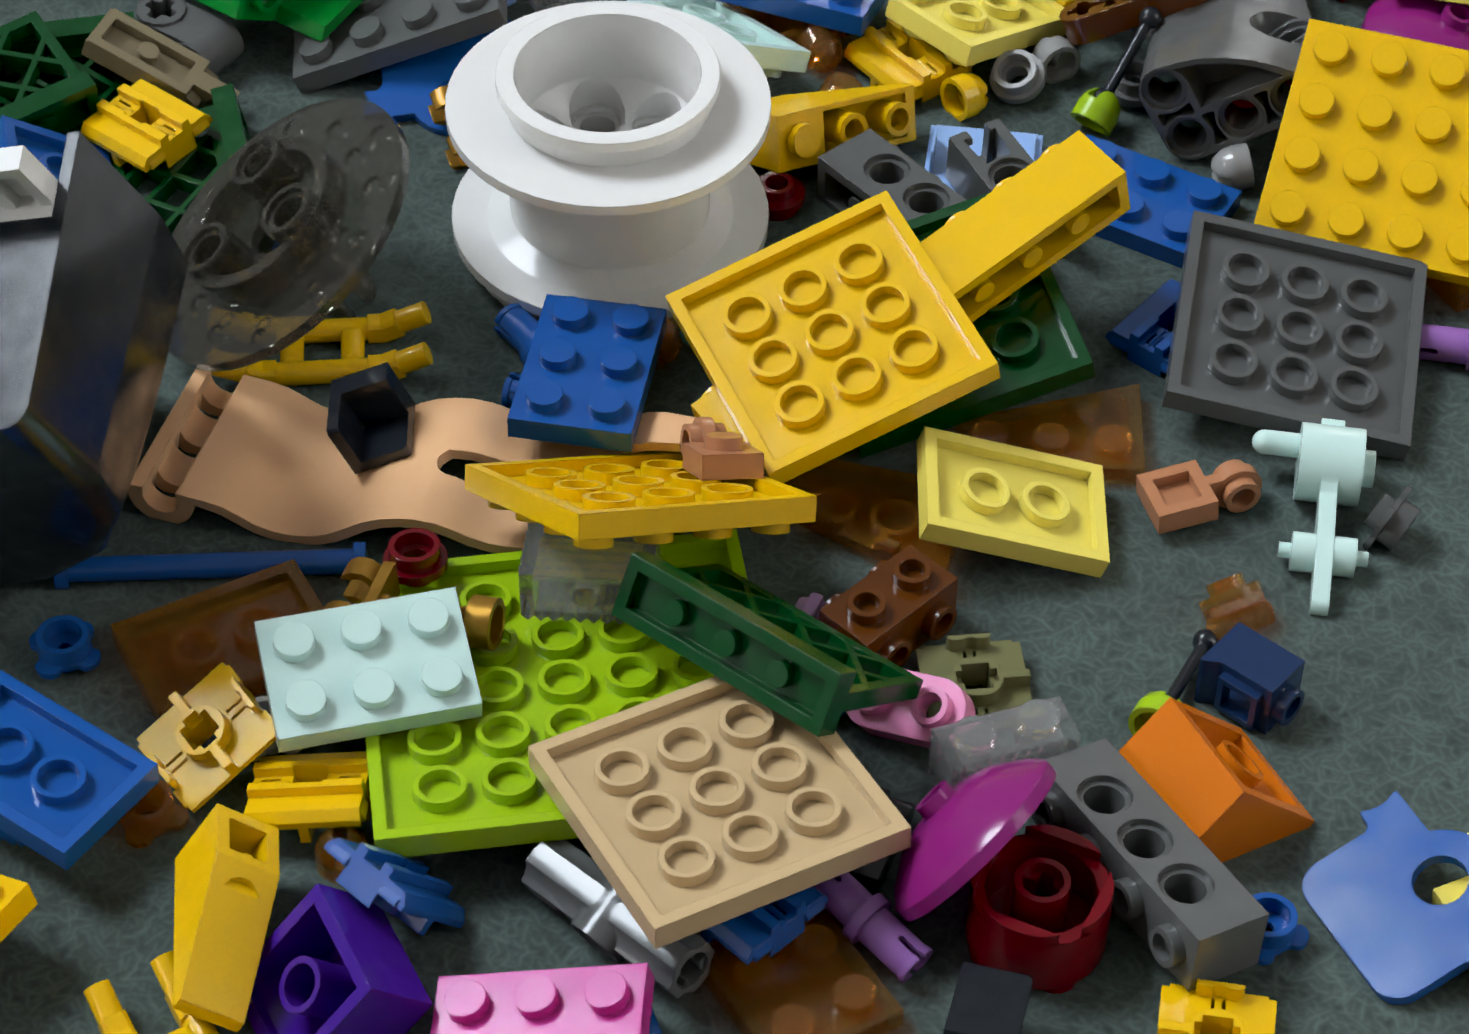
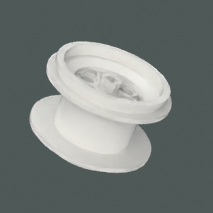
[445,1,771,328]

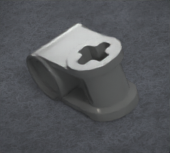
[136,0,244,75]

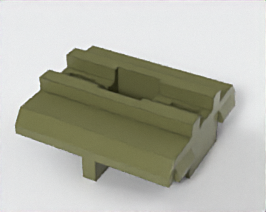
[915,633,1038,746]

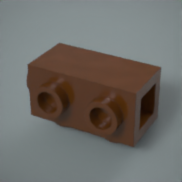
[818,544,958,668]

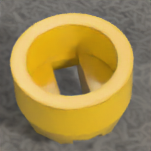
[940,73,988,122]

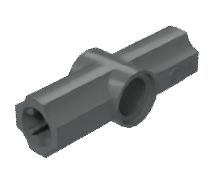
[521,840,715,999]

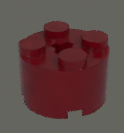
[966,824,1114,994]

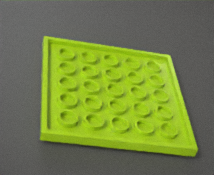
[355,529,748,857]

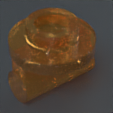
[1198,572,1275,640]

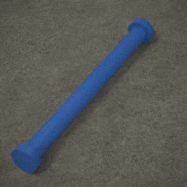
[54,542,368,589]

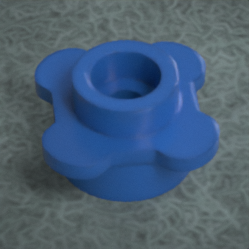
[29,615,101,680]
[1252,892,1309,965]

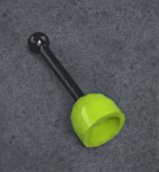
[1070,6,1162,136]
[1128,629,1219,735]

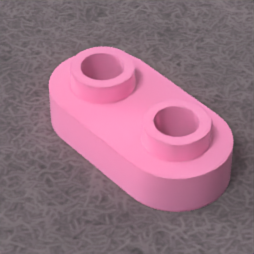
[846,669,975,750]

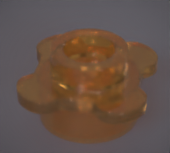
[117,780,189,848]

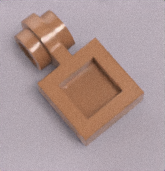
[680,417,764,480]
[1136,459,1262,534]

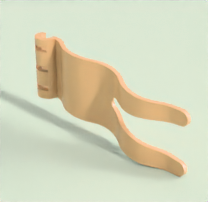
[128,366,696,553]

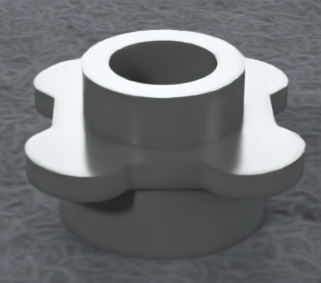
[1362,485,1421,551]

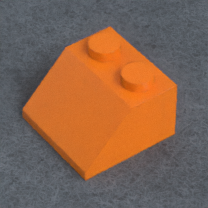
[1118,697,1315,863]

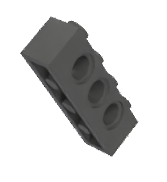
[817,129,966,221]
[1031,738,1269,992]

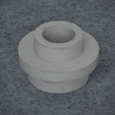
[990,49,1046,104]

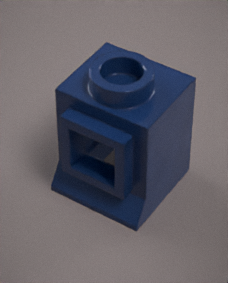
[1194,622,1305,735]

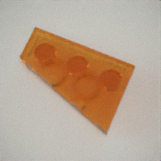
[956,383,1145,484]
[784,459,956,571]

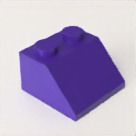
[247,883,433,1034]

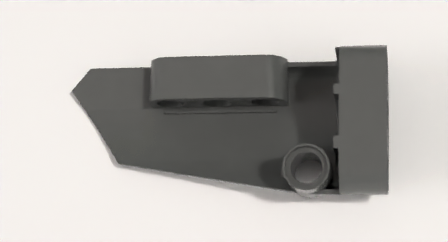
[1138,0,1313,160]

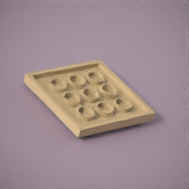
[528,676,911,949]

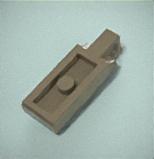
[81,8,240,109]

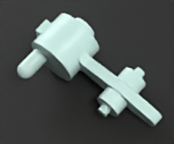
[1252,418,1377,616]

